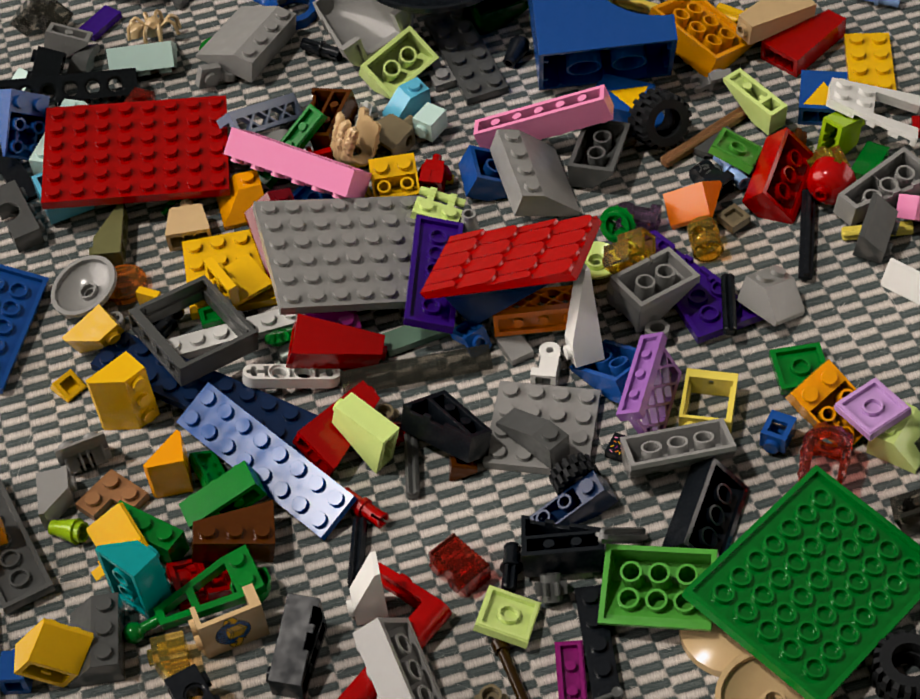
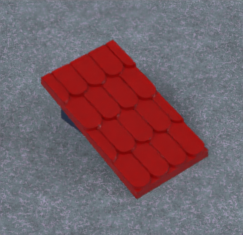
[420,214,602,327]

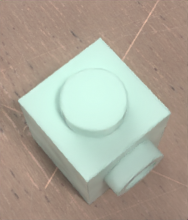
[412,102,448,142]

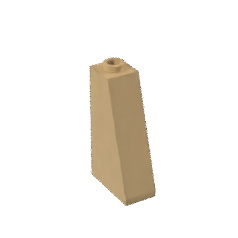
[736,0,817,45]

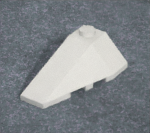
[563,263,605,368]

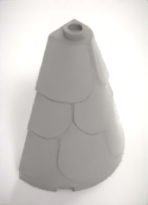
[312,0,414,67]

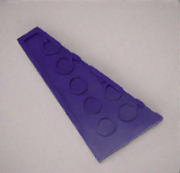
[633,230,764,344]

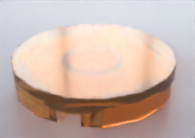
[108,264,148,305]

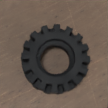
[549,453,601,495]

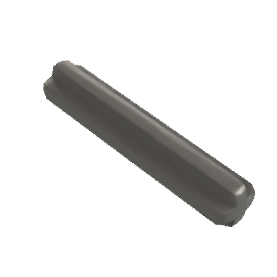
[404,433,420,499]
[595,527,648,544]

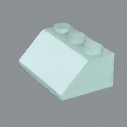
[106,41,177,77]

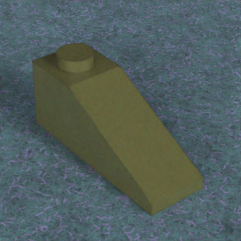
[89,204,129,269]

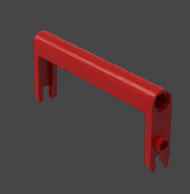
[338,563,452,699]

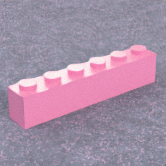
[473,84,614,149]

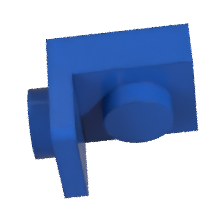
[450,320,492,358]

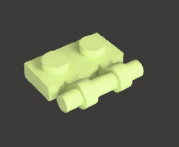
[410,186,466,222]

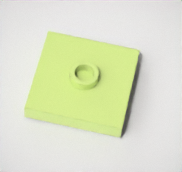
[473,585,542,649]

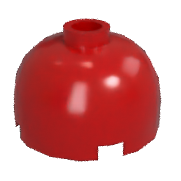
[806,156,856,205]

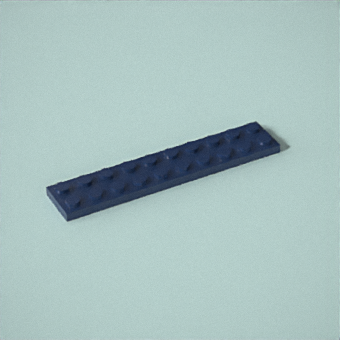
[90,331,318,459]

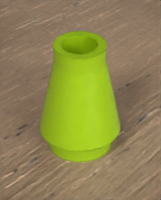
[48,518,89,545]

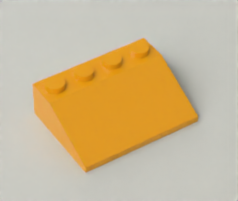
[649,0,755,77]

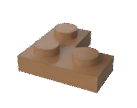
[75,469,150,521]

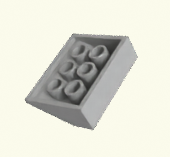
[196,6,297,83]
[490,129,581,216]

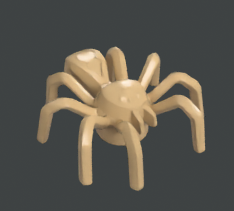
[127,9,182,44]

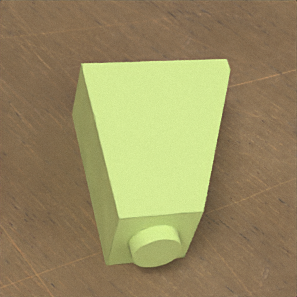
[332,392,400,473]

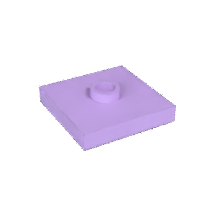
[834,377,911,441]

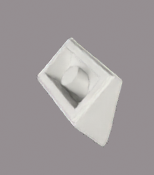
[881,258,920,305]

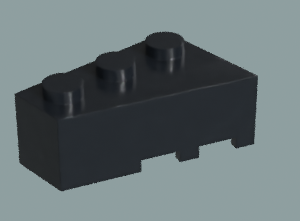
[400,390,492,463]
[266,593,327,699]

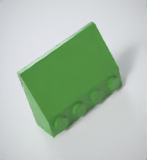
[597,544,719,632]

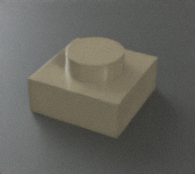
[716,203,751,234]

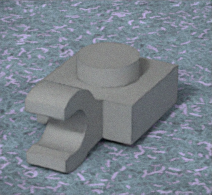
[428,59,457,92]
[195,63,236,88]
[690,68,732,93]

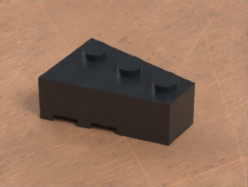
[521,515,606,578]

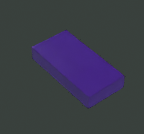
[78,5,122,42]

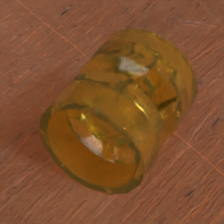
[687,216,724,262]

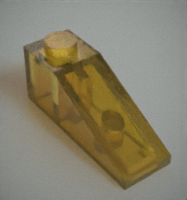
[147,630,197,699]

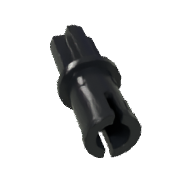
[300,38,342,62]
[500,542,522,593]

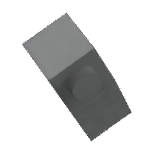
[496,408,570,469]

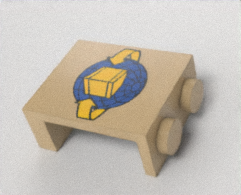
[188,583,270,659]

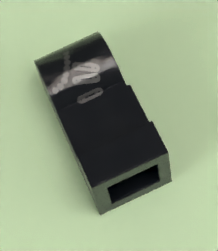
[689,159,734,202]

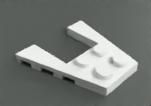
[826,77,920,147]

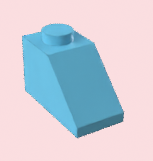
[382,77,431,120]

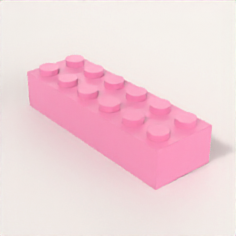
[223,127,372,199]

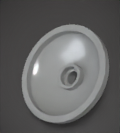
[51,255,117,318]

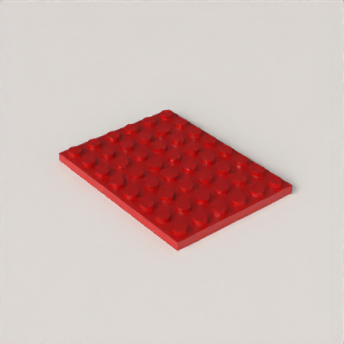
[41,95,230,210]

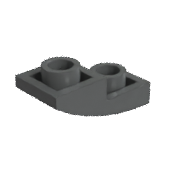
[67,43,101,74]

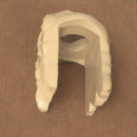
[330,106,382,168]

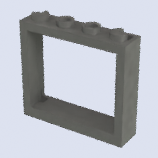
[128,275,259,387]

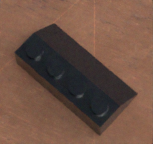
[662,457,750,556]

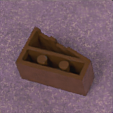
[192,500,275,563]

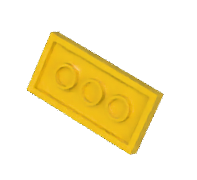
[843,32,897,101]

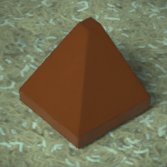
[449,454,478,481]

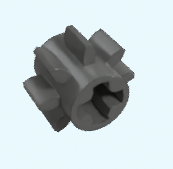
[534,572,568,603]

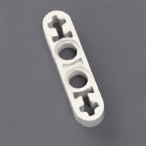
[242,364,341,389]

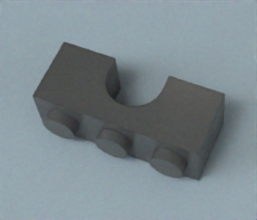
[0,180,45,253]

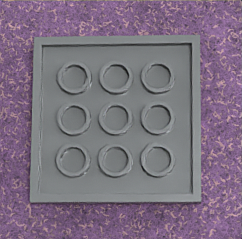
[483,381,601,475]

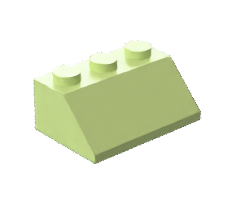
[359,25,439,99]

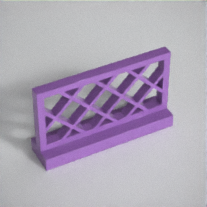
[616,332,682,434]

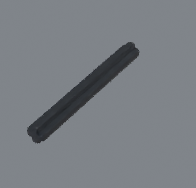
[798,189,816,282]

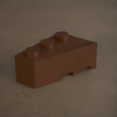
[310,88,359,155]

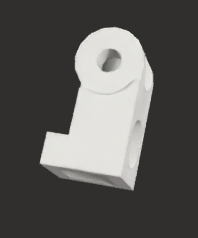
[530,342,561,386]

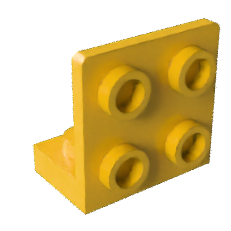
[203,254,273,308]
[86,502,149,581]

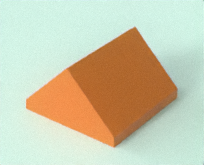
[663,180,722,230]

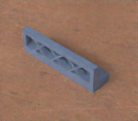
[216,92,303,133]

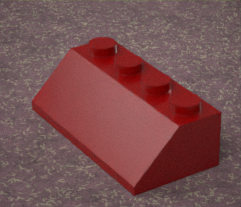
[742,127,817,224]

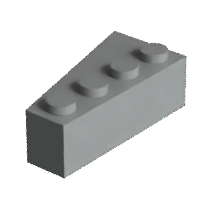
[833,147,920,226]

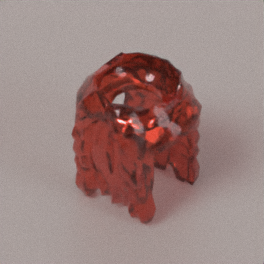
[797,421,854,484]

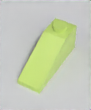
[723,68,788,135]

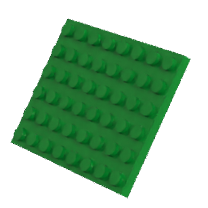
[682,465,920,699]

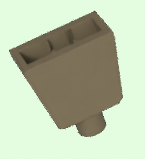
[376,114,416,156]

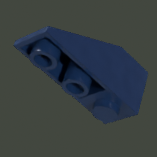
[529,470,619,526]

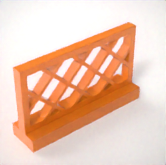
[493,285,573,337]

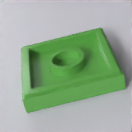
[708,127,763,175]

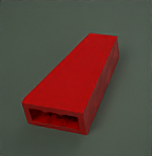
[761,9,846,77]
[286,313,387,369]
[292,380,380,477]

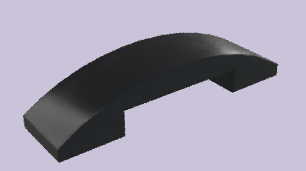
[0,144,38,202]

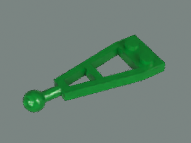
[123,544,268,644]

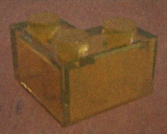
[602,227,656,275]

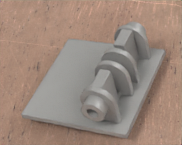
[54,431,113,476]

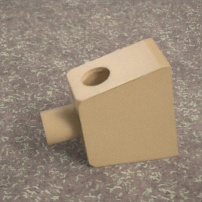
[165,199,212,252]

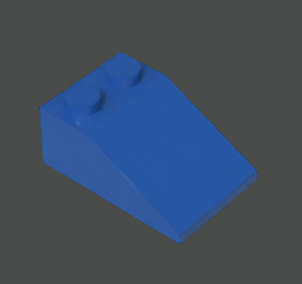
[458,145,508,201]
[570,339,662,404]

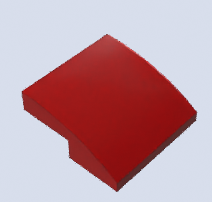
[165,559,232,612]

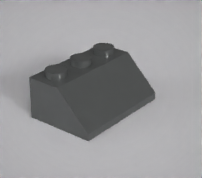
[567,121,631,189]
[68,592,125,688]

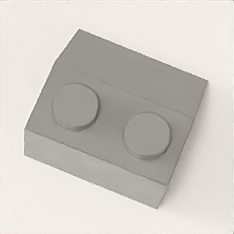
[737,265,805,326]

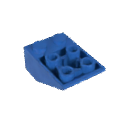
[0,89,50,161]

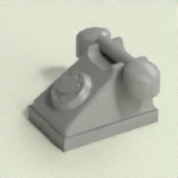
[606,247,701,338]

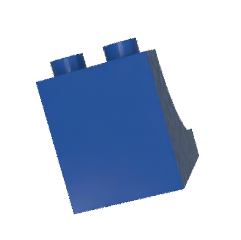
[528,0,678,90]

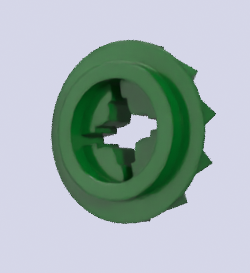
[600,205,637,243]
[264,326,293,347]

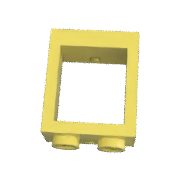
[678,368,738,433]

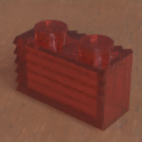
[429,533,491,597]

